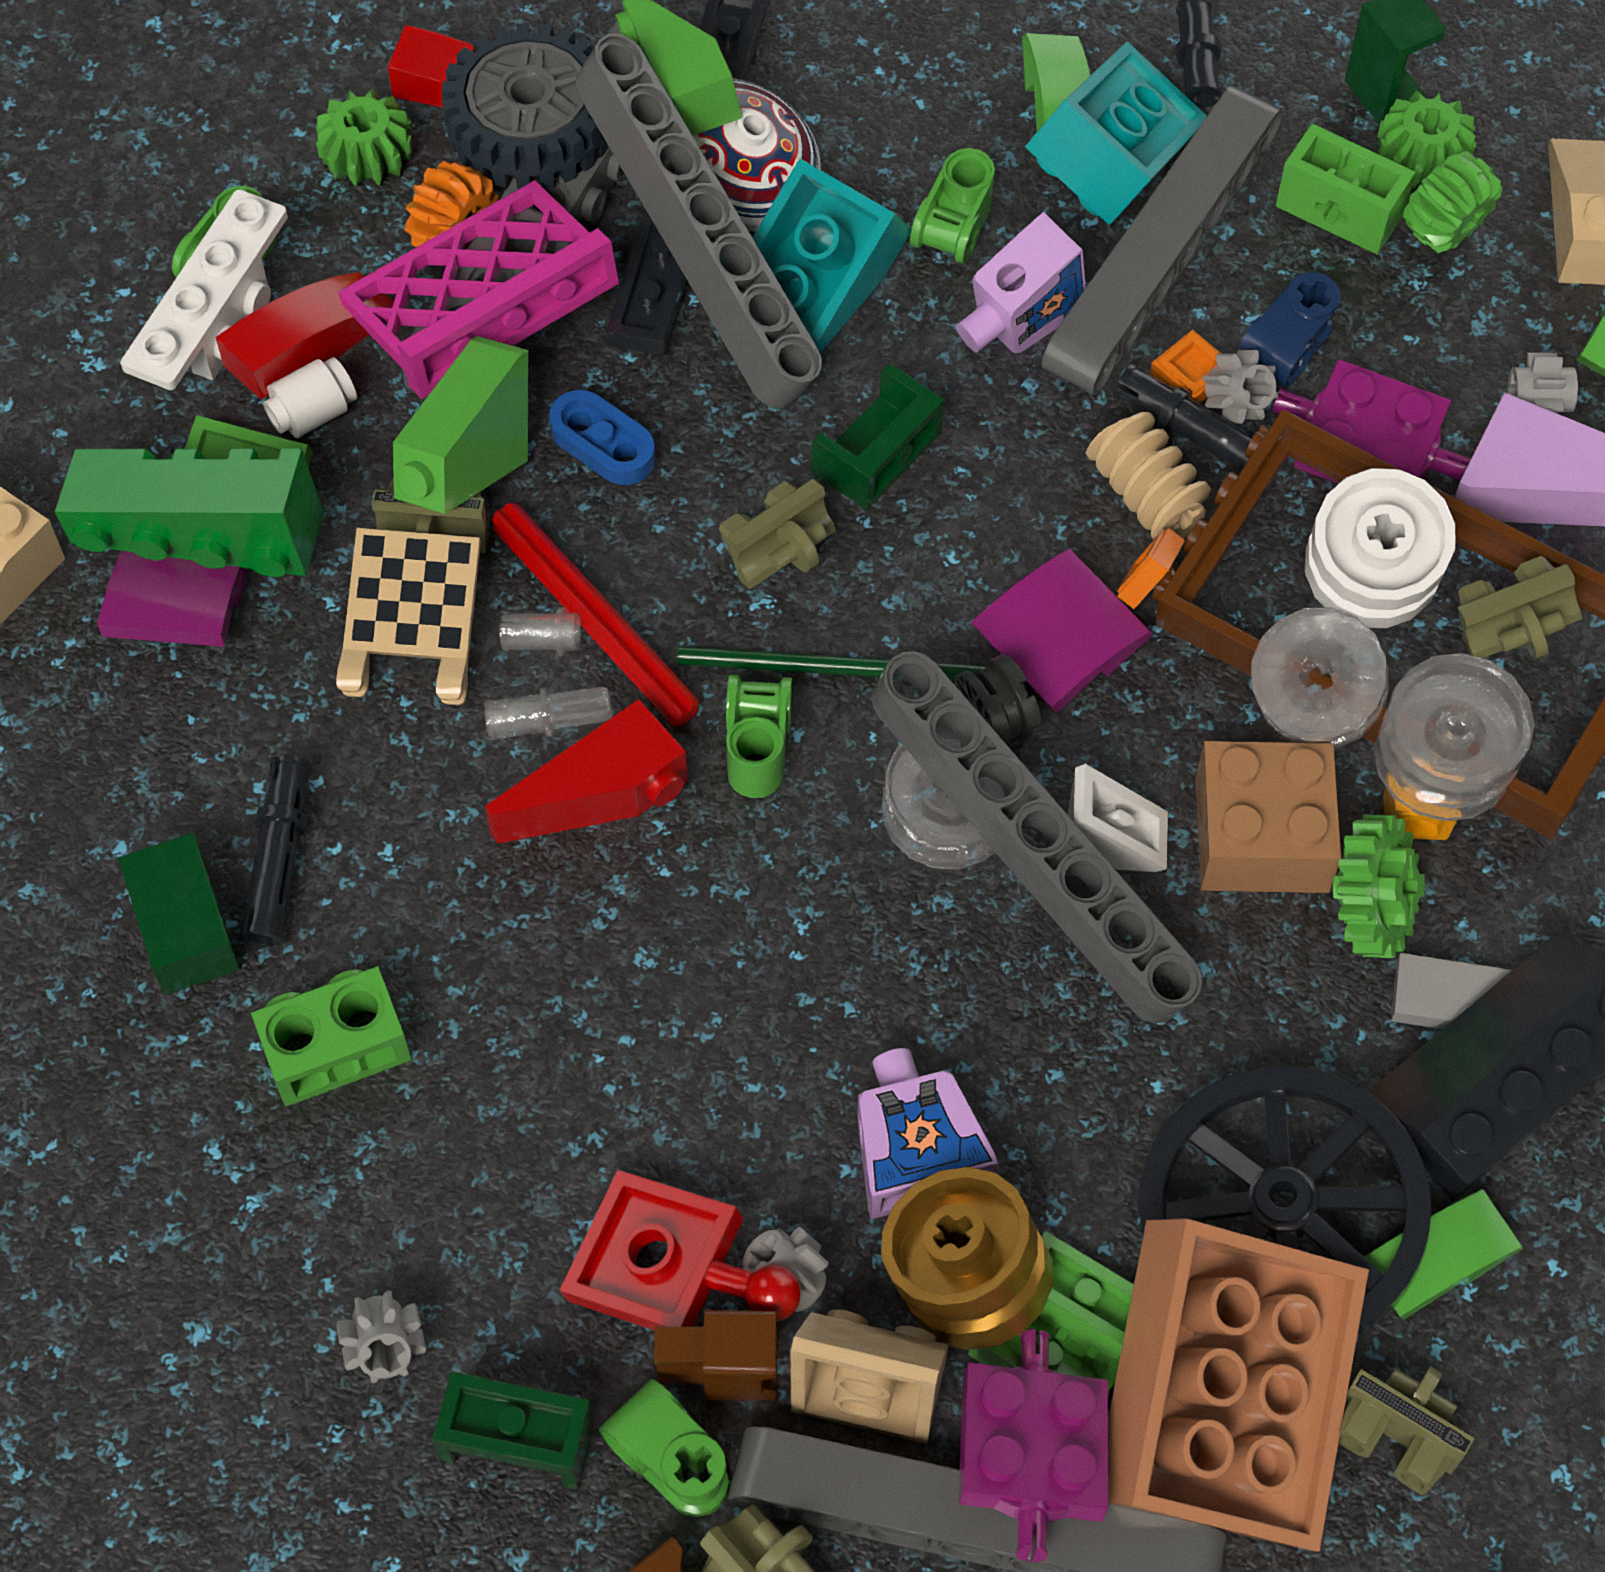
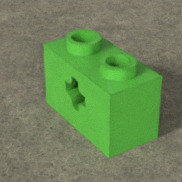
[1276,124,1416,255]

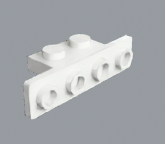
[121,190,288,390]

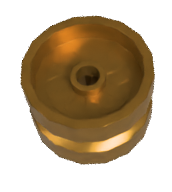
[882,1167,1053,1350]

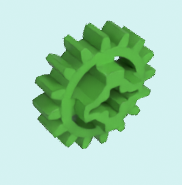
[1333,815,1425,958]

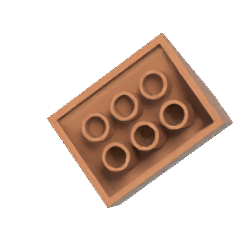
[1108,1219,1369,1552]

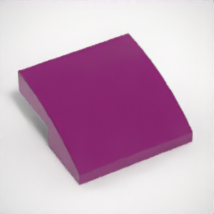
[971,548,1153,713]
[97,551,248,647]

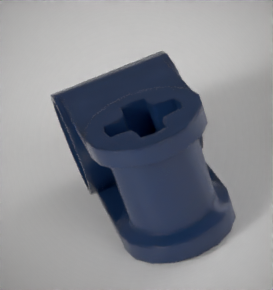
[1236,272,1340,388]

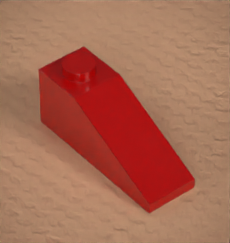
[485,699,688,844]

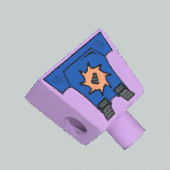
[956,212,1086,353]
[857,1048,998,1219]

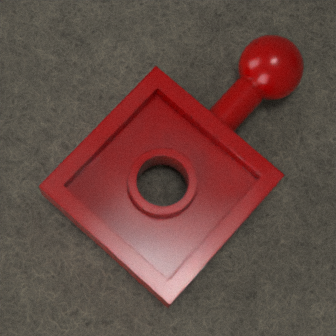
[559,1170,801,1331]

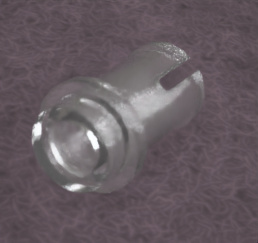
[500,607,581,656]

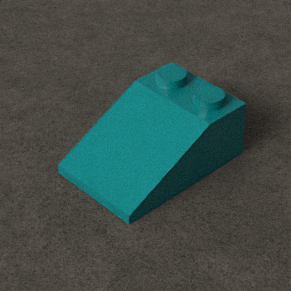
[1025,42,1207,225]
[752,158,912,353]

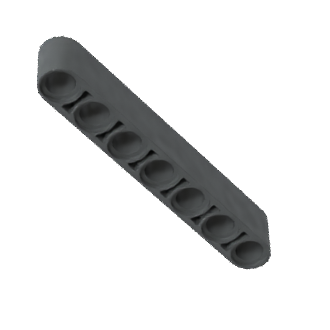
[576,34,822,409]
[1042,85,1284,395]
[872,651,1202,1023]
[728,1427,1227,1572]

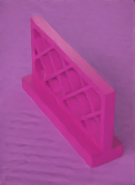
[338,180,619,399]

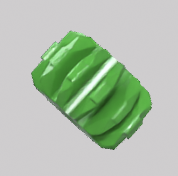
[316,88,413,187]
[1377,90,1476,189]
[1403,151,1503,253]

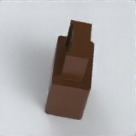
[654,1310,777,1401]

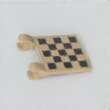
[336,528,481,705]

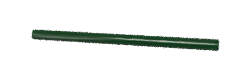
[677,646,985,682]

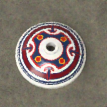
[693,78,821,231]

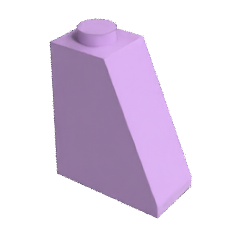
[1454,393,1605,526]

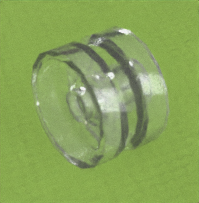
[1374,653,1535,821]

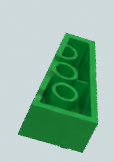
[55,448,324,577]

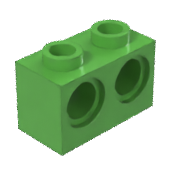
[251,966,411,1107]

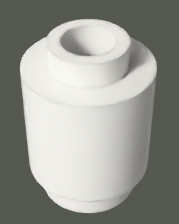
[263,357,357,439]

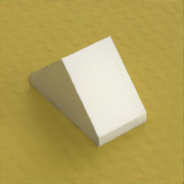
[1068,764,1168,872]

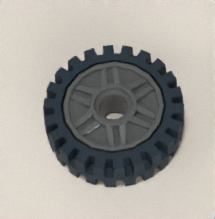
[442,23,608,189]

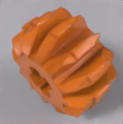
[404,160,499,250]

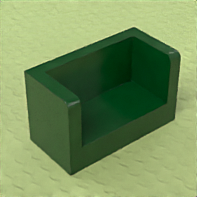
[1344,0,1446,126]
[811,363,944,510]
[118,833,240,994]
[432,1371,595,1490]

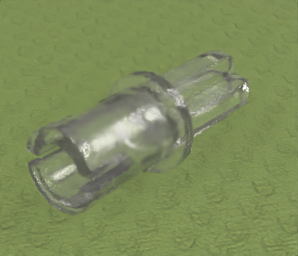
[484,687,612,741]

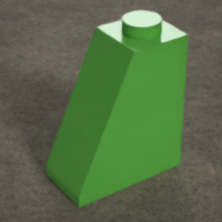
[393,336,528,514]

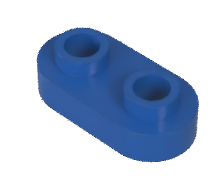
[549,390,655,485]

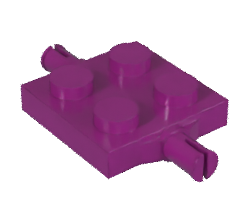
[1272,359,1472,484]
[959,1329,1108,1562]

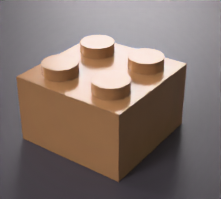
[1195,741,1341,893]

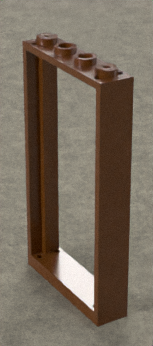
[1152,409,1605,840]

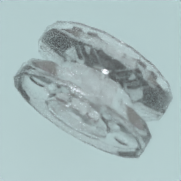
[1251,607,1389,748]
[882,729,1004,869]

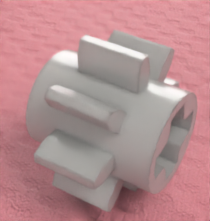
[1202,350,1278,424]
[1507,353,1578,414]
[742,1227,828,1312]
[336,1291,426,1383]

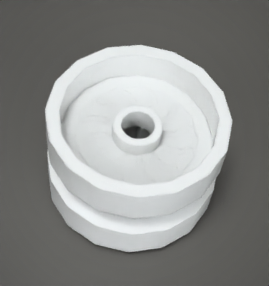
[1305,469,1455,628]

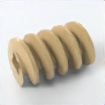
[1085,412,1211,540]

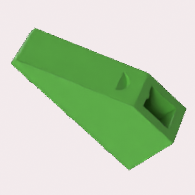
[615,0,743,136]

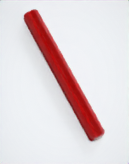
[492,502,699,727]

